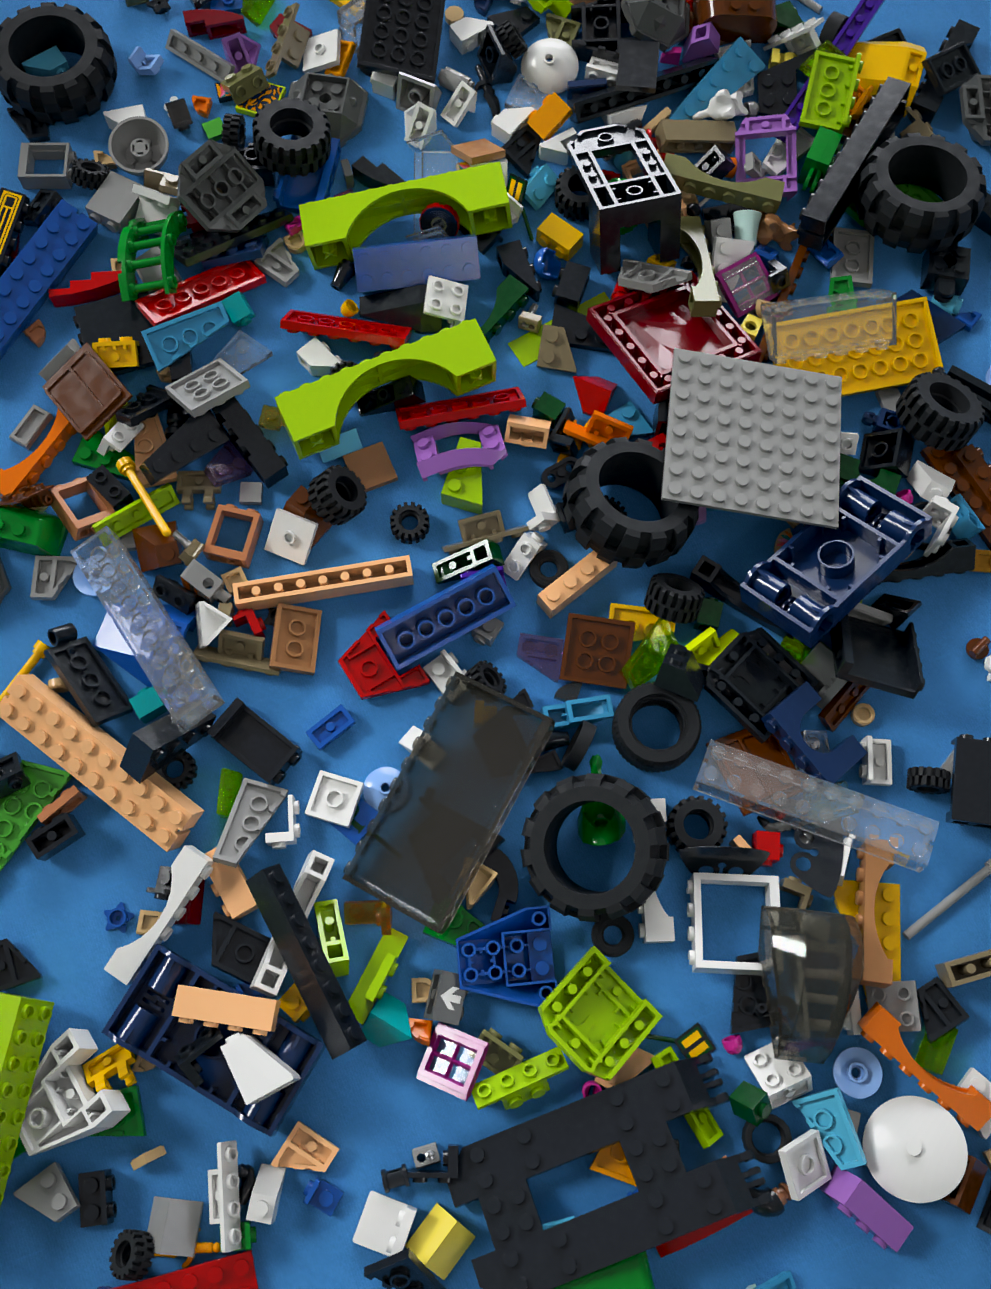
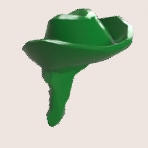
[577,755,626,846]

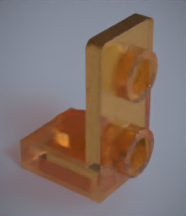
[344,900,392,935]

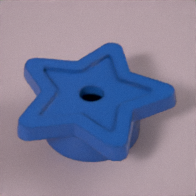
[104,902,134,933]

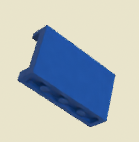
[273,135,341,214]

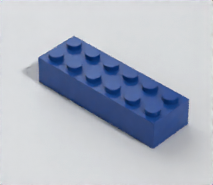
[352,234,481,293]
[375,564,517,671]

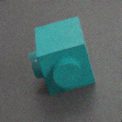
[221,291,256,327]
[129,686,168,724]

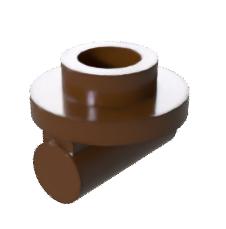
[966,636,991,660]

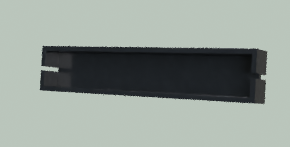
[797,76,911,252]

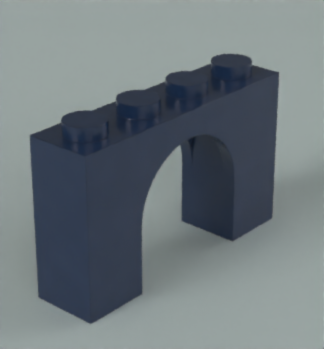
[761,681,868,791]

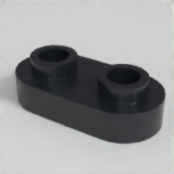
[541,456,577,489]

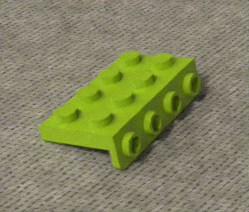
[798,50,864,134]

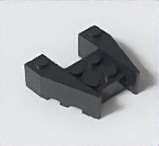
[571,0,641,63]

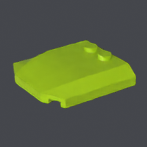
[538,946,663,1081]

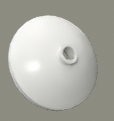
[521,38,579,95]

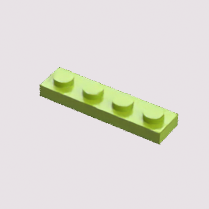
[91,483,180,546]
[650,1045,724,1149]

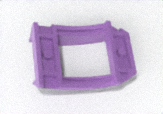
[735,114,797,201]
[410,422,508,482]

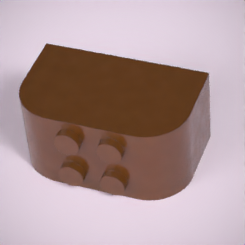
[691,0,777,44]

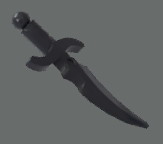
[474,64,500,117]

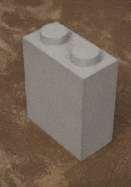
[85,171,143,234]

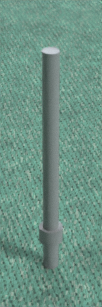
[902,858,991,940]

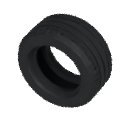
[612,682,702,773]

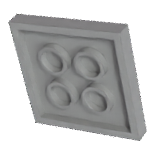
[165,358,251,418]

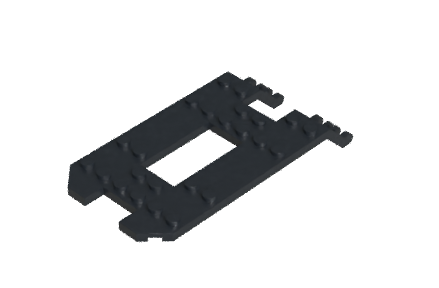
[447,1052,774,1289]

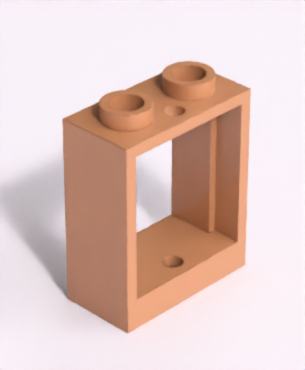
[50,476,115,541]
[203,504,264,569]

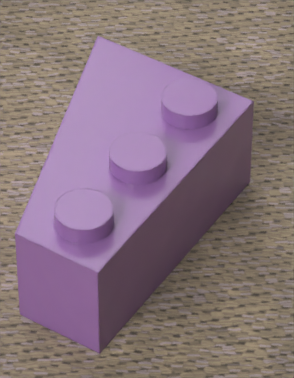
[819,1164,914,1253]

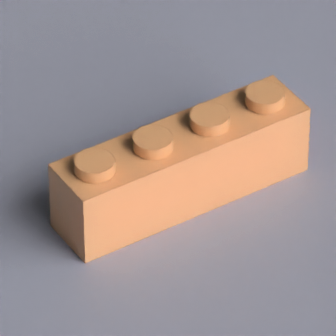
[537,550,618,619]
[172,985,281,1036]

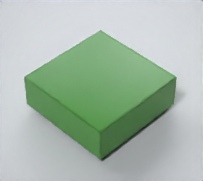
[202,117,223,141]

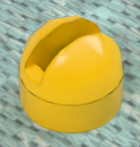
[340,299,359,318]

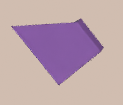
[221,32,261,74]

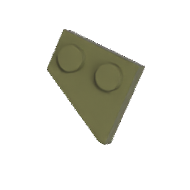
[546,12,581,47]

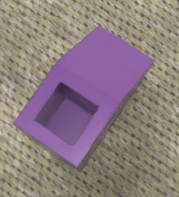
[682,21,720,63]

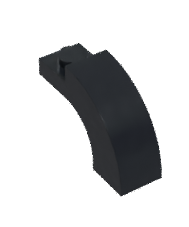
[479,848,518,922]

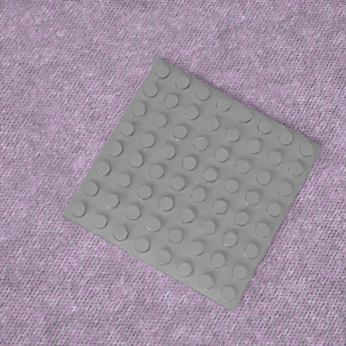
[661,348,842,529]

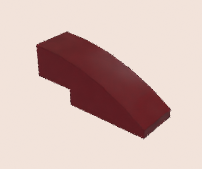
[183,9,247,40]

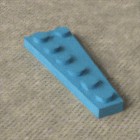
[668,37,766,120]

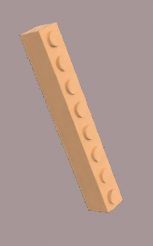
[232,555,414,611]

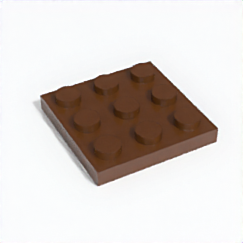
[559,613,636,689]

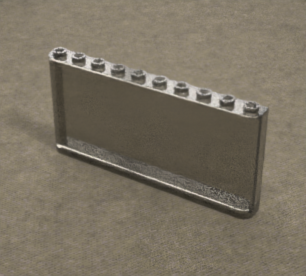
[342,671,555,934]

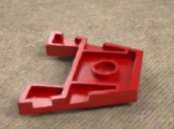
[338,610,430,700]

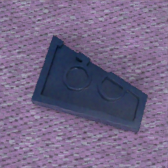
[202,235,269,269]
[895,290,966,345]

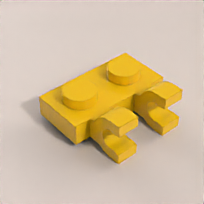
[82,1044,137,1093]

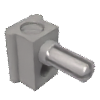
[412,1142,441,1169]

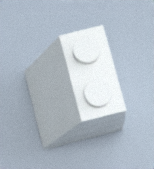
[220,1032,301,1105]

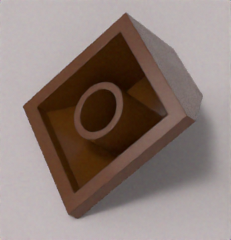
[283,485,333,549]
[132,521,184,572]

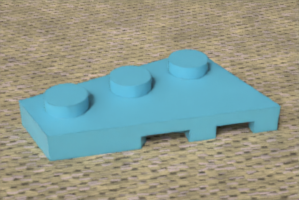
[792,1087,867,1171]

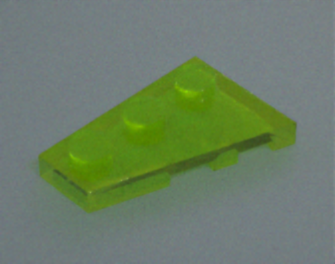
[621,618,679,690]

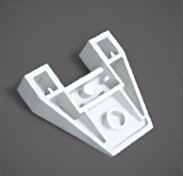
[19,1028,131,1156]

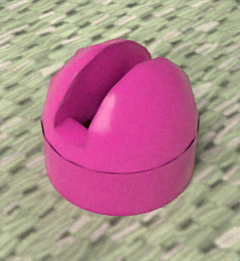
[895,489,913,504]
[722,1034,743,1055]
[582,1081,602,1098]

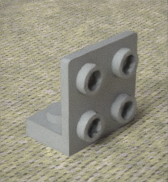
[865,980,922,1032]

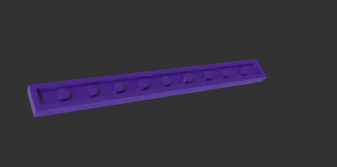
[775,0,885,143]

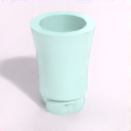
[733,210,762,254]

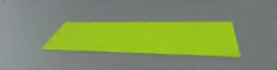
[508,292,610,367]

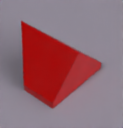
[573,376,617,416]

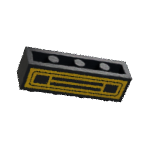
[0,187,30,275]

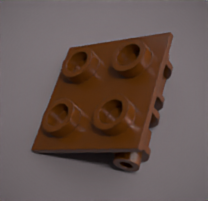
[0,483,54,508]

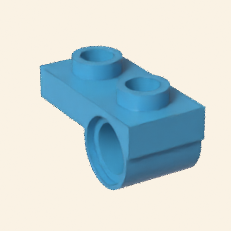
[949,494,986,540]

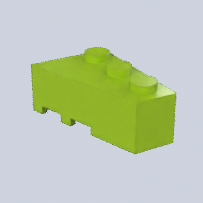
[441,437,483,514]

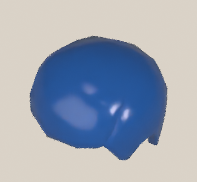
[533,247,561,280]

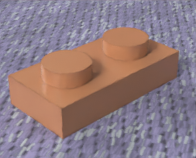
[36,785,87,826]

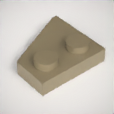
[537,324,577,373]

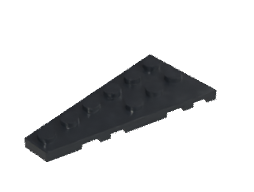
[174,208,294,267]

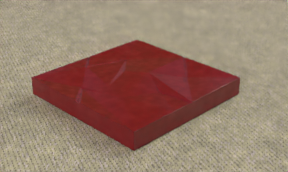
[586,270,762,405]

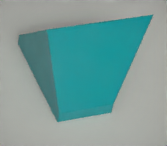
[362,992,412,1047]

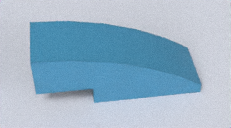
[540,694,614,731]

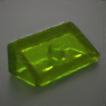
[216,768,243,818]
[915,1028,958,1075]

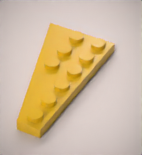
[834,880,901,1007]

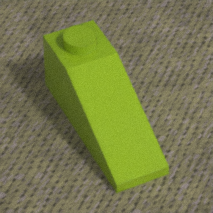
[314,899,349,977]

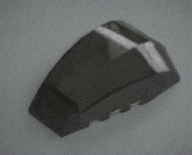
[758,906,864,1064]

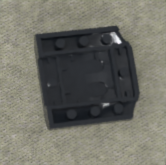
[703,627,819,744]

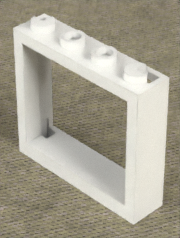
[686,872,784,976]

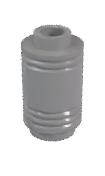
[438,66,475,92]

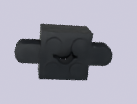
[920,243,971,303]

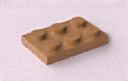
[269,603,322,676]

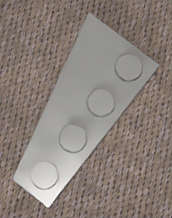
[213,778,289,868]

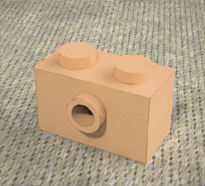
[504,414,551,449]

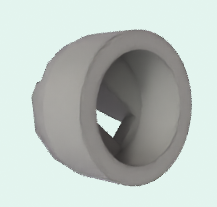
[743,101,759,118]

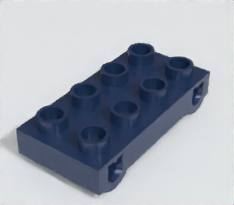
[739,475,933,648]
[102,944,326,1137]

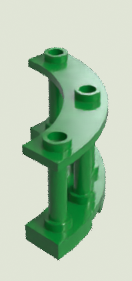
[117,210,187,302]

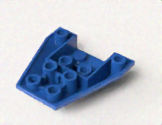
[93,604,197,694]
[456,905,557,1007]

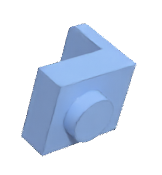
[128,46,164,75]

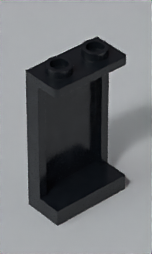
[207,697,302,786]

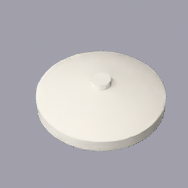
[863,1096,968,1203]

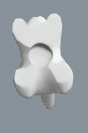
[692,89,748,121]

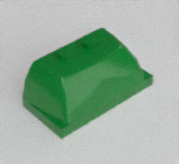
[0,504,69,556]

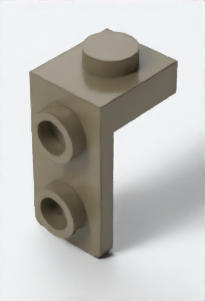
[779,876,813,934]

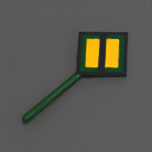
[646,1022,716,1059]

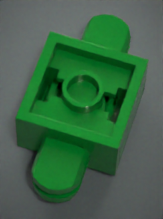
[797,126,843,194]

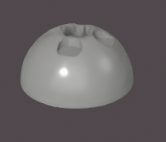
[108,116,169,176]

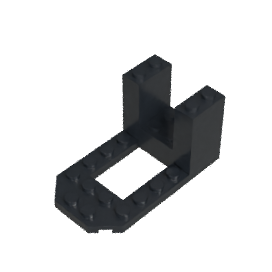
[567,123,682,275]

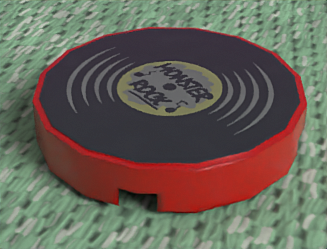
[419,202,460,239]

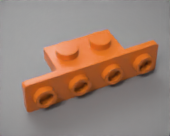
[563,410,634,447]

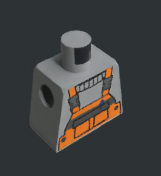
[180,559,232,605]

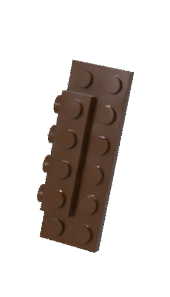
[920,444,991,550]

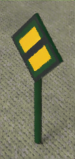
[506,173,534,241]

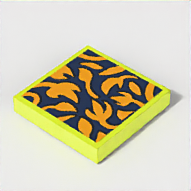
[235,82,286,117]

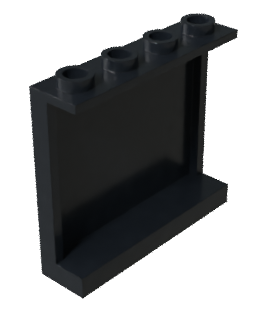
[73,291,170,376]
[830,614,925,699]
[946,734,991,829]

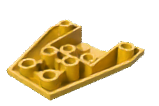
[848,41,927,117]

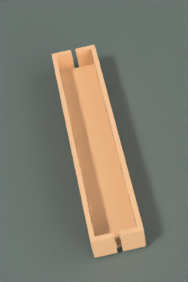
[0,674,205,852]

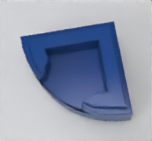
[955,311,982,332]

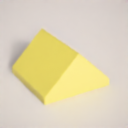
[405,1203,476,1280]

